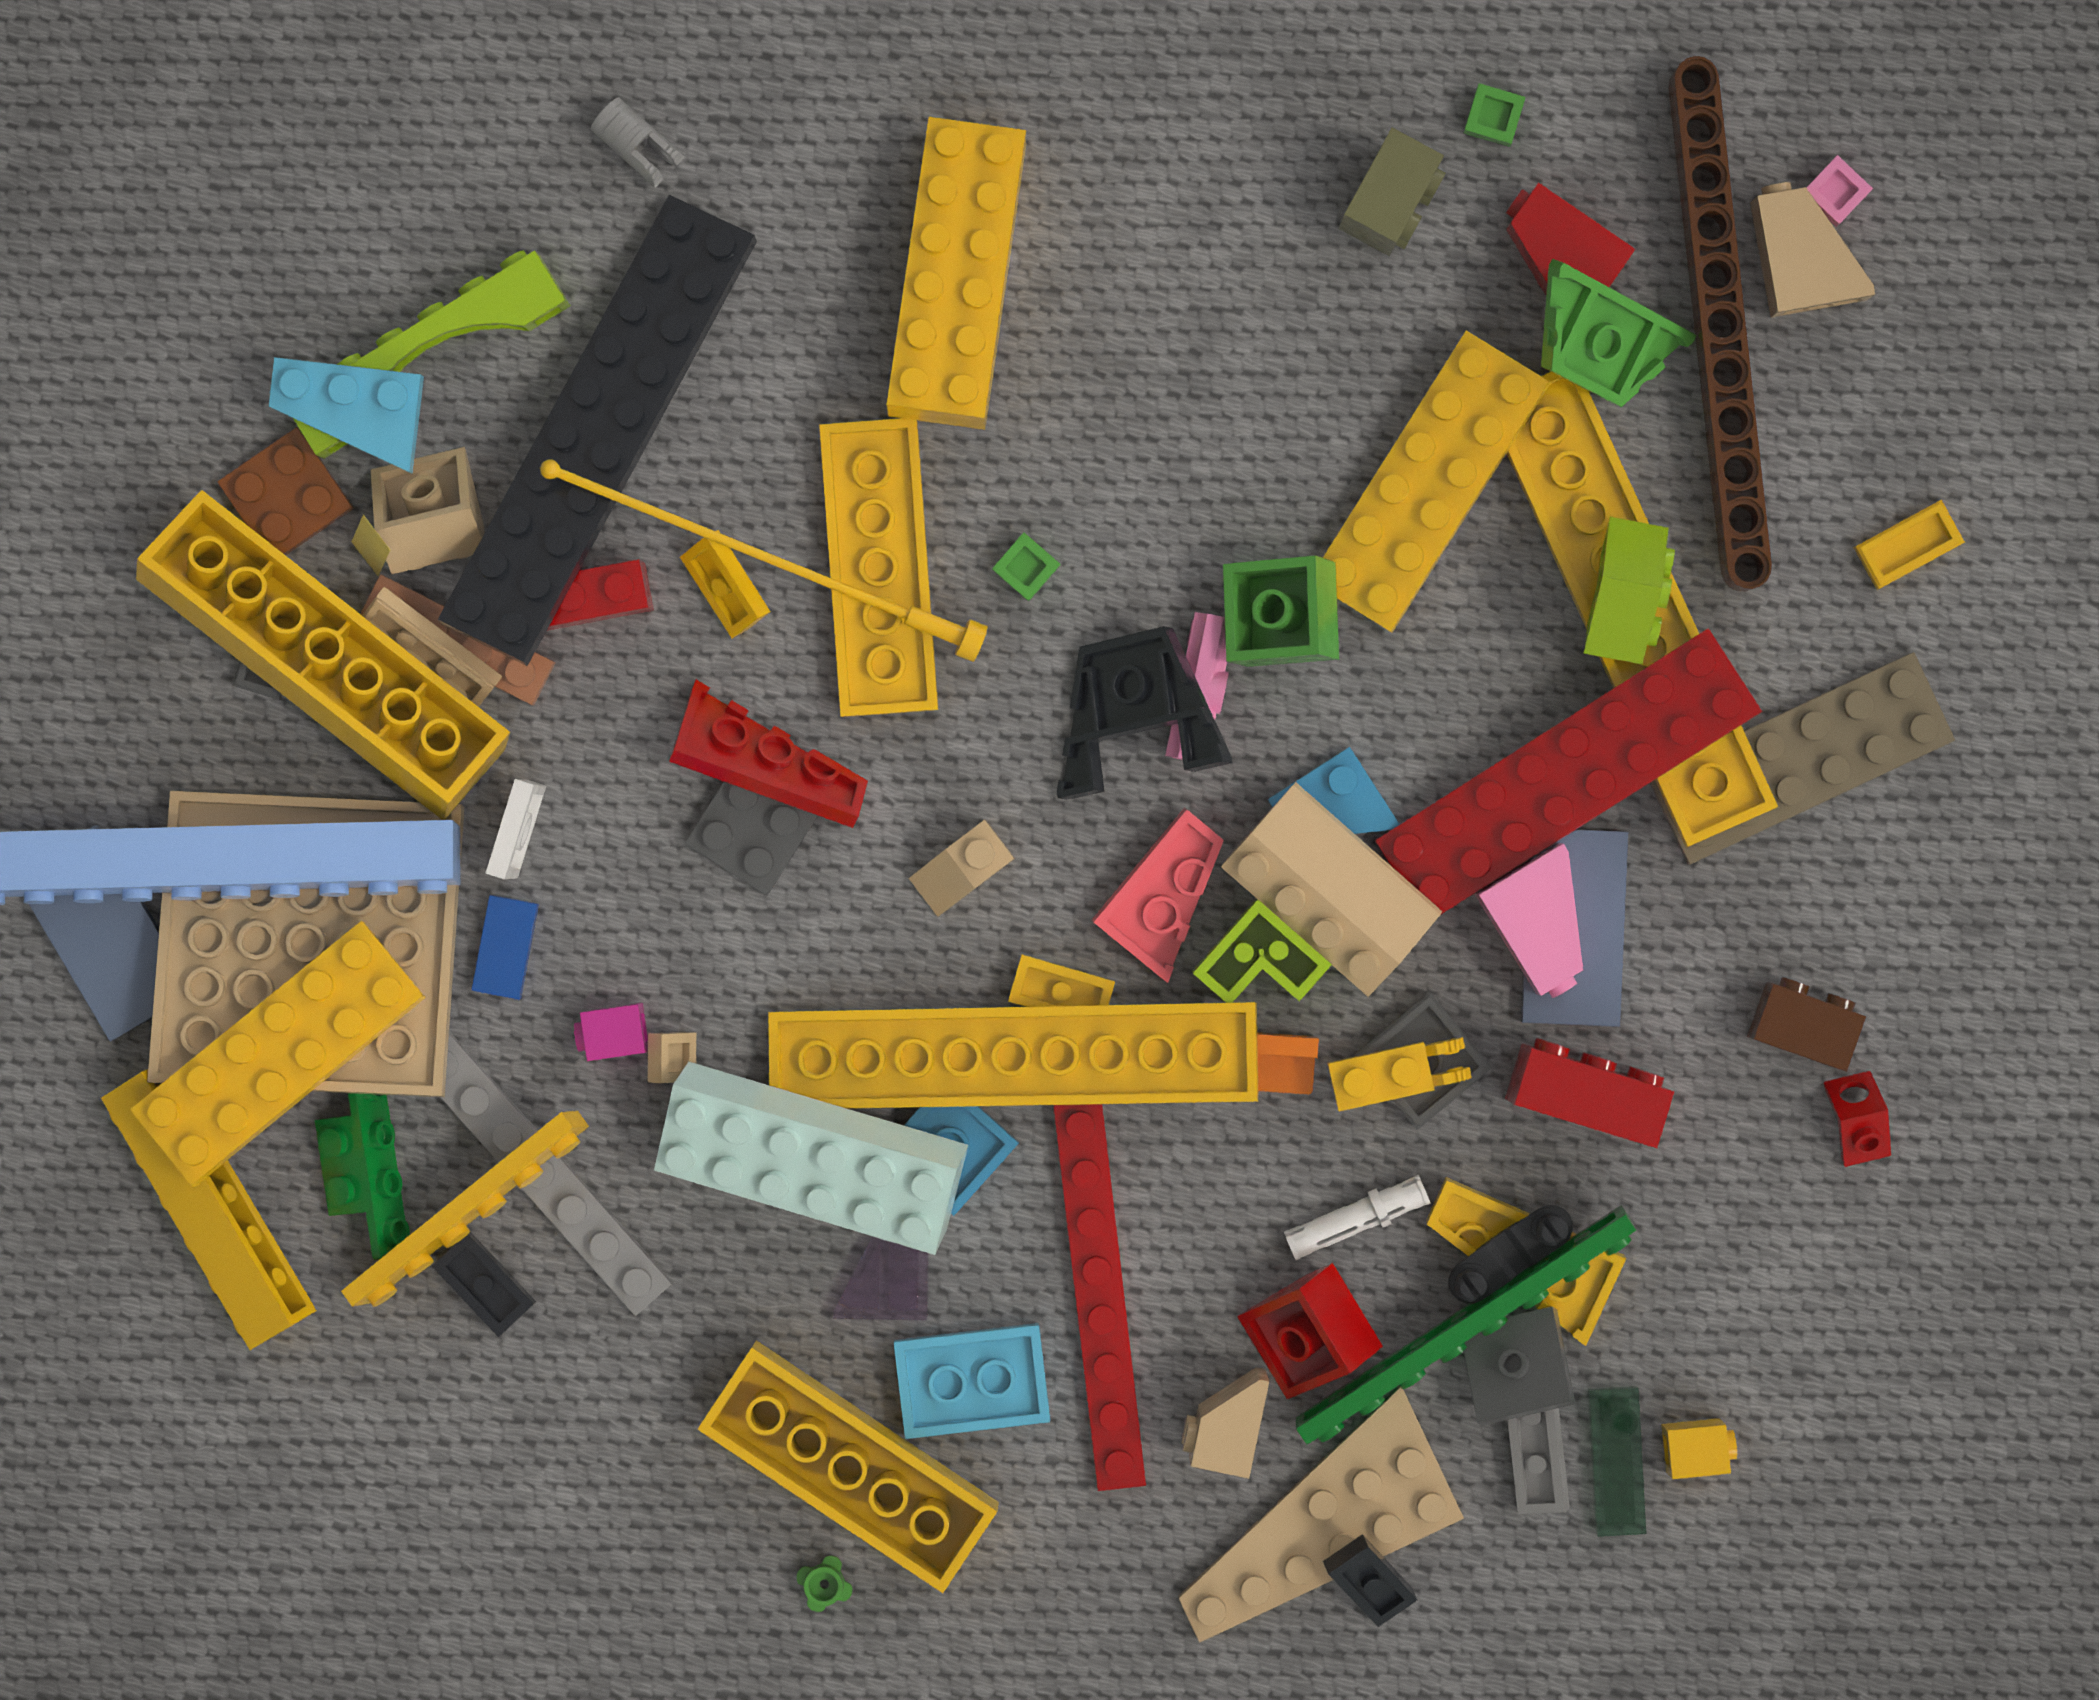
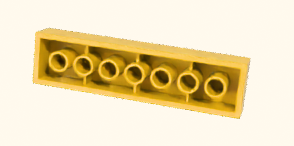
[136,490,510,820]

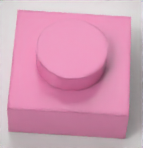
[1806,155,1873,227]

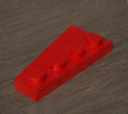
[669,679,868,828]

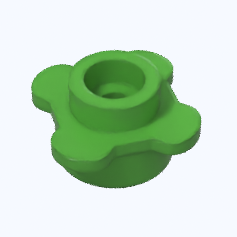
[796,1555,853,1612]

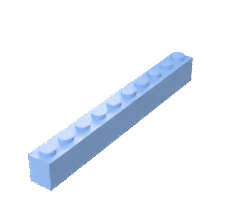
[0,820,460,905]

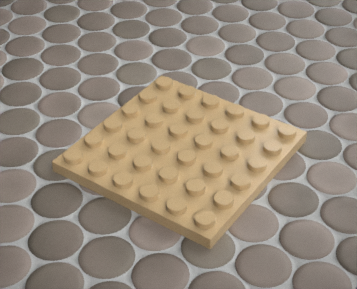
[147,791,464,1098]

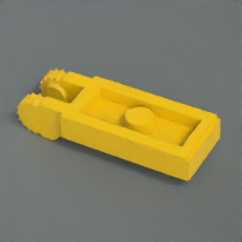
[1327,1037,1472,1112]

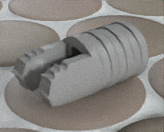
[590,97,685,188]

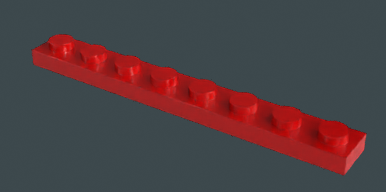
[1053,1104,1146,1491]

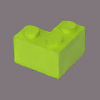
[1584,517,1675,664]
[1192,899,1332,1003]

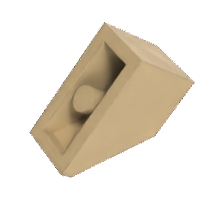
[909,820,1015,917]

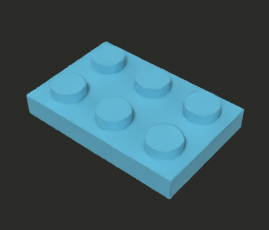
[894,1323,1051,1439]

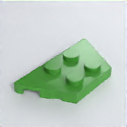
[1541,259,1697,407]

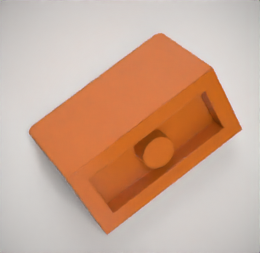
[1257,1032,1319,1095]

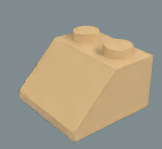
[371,447,485,574]
[1181,1367,1269,1479]

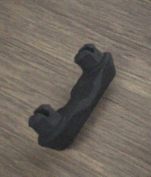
[1448,1205,1573,1304]

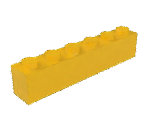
[101,1069,317,1350]

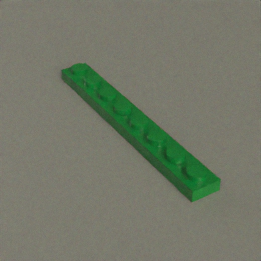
[1296,1205,1636,1445]

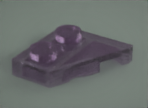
[833,1236,929,1320]

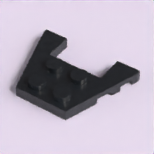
[1057,626,1232,800]

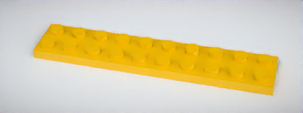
[1507,372,1778,848]
[768,1002,1259,1109]

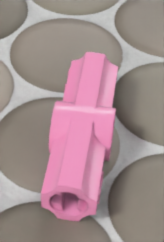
[1165,612,1229,760]

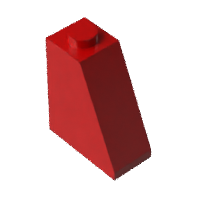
[1506,182,1636,295]

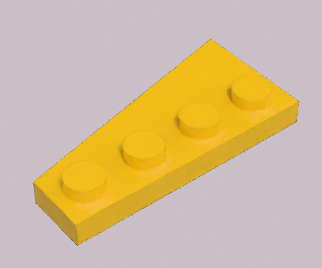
[1426,1177,1626,1346]

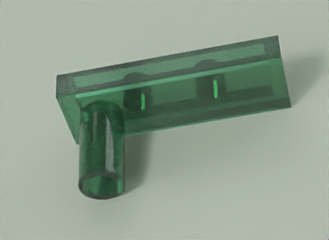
[1588,1386,1647,1537]

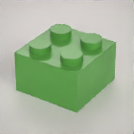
[1223,555,1339,667]

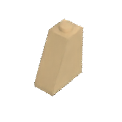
[1750,182,1875,318]

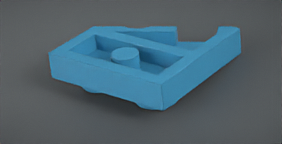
[1267,747,1400,834]

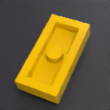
[680,530,771,639]
[1008,954,1115,1007]

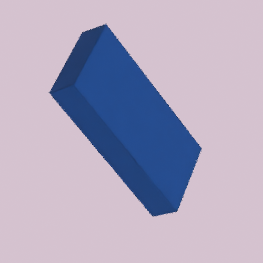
[471,895,539,1000]

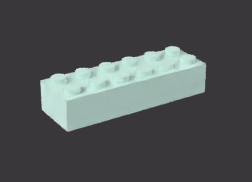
[654,1061,968,1255]

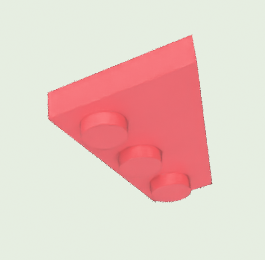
[1092,808,1224,983]

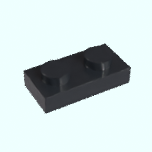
[432,1231,536,1337]
[1323,1534,1418,1627]

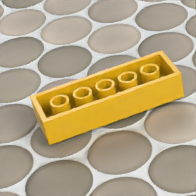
[886,117,1026,430]
[697,1340,999,1593]

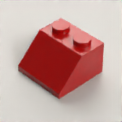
[1237,1263,1383,1399]

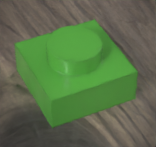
[1463,83,1526,147]
[992,532,1061,602]

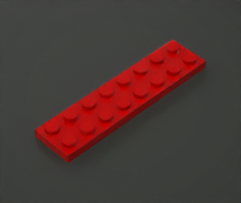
[1375,628,1763,915]

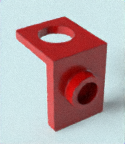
[1824,1071,1891,1167]

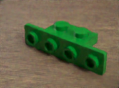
[314,1093,410,1260]

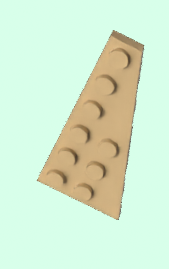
[1179,1386,1464,1643]

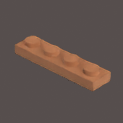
[360,574,556,706]

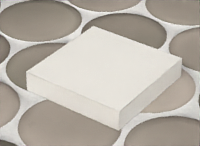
[486,779,546,879]

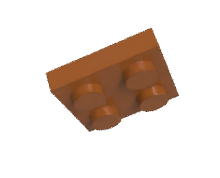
[217,427,354,555]

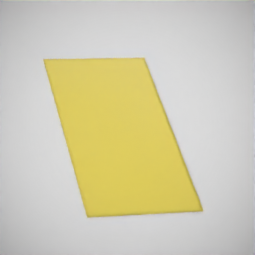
[351,515,390,576]

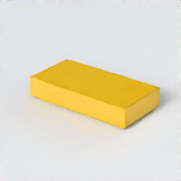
[1853,500,1965,590]

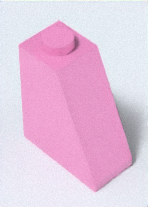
[1475,843,1583,998]

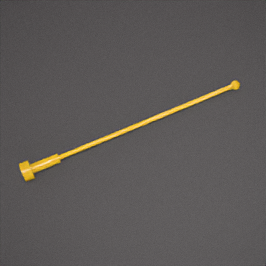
[540,459,988,662]

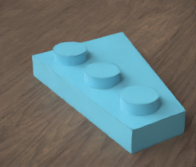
[269,357,424,474]

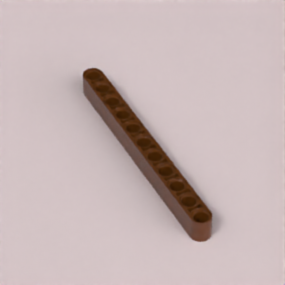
[1668,56,1772,592]

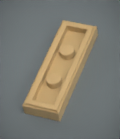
[362,587,502,707]

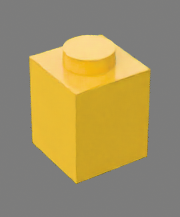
[1661,1418,1737,1479]

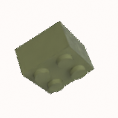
[1338,127,1446,257]

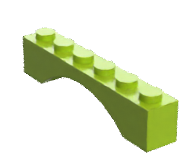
[293,250,571,459]

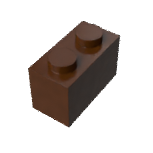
[1747,977,1866,1072]

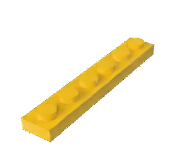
[341,1111,589,1307]

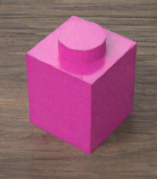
[574,1003,648,1061]

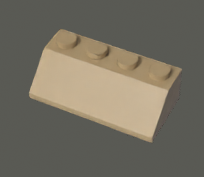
[1221,782,1442,997]

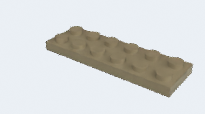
[1650,652,1955,865]

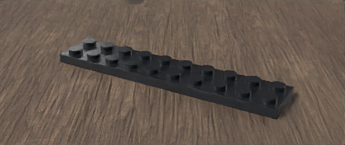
[438,195,757,666]

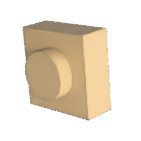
[648,1032,696,1083]

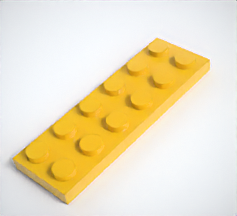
[1323,330,1550,633]
[819,418,939,717]
[130,920,426,1187]

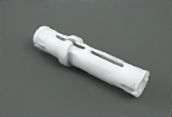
[1284,1175,1431,1260]

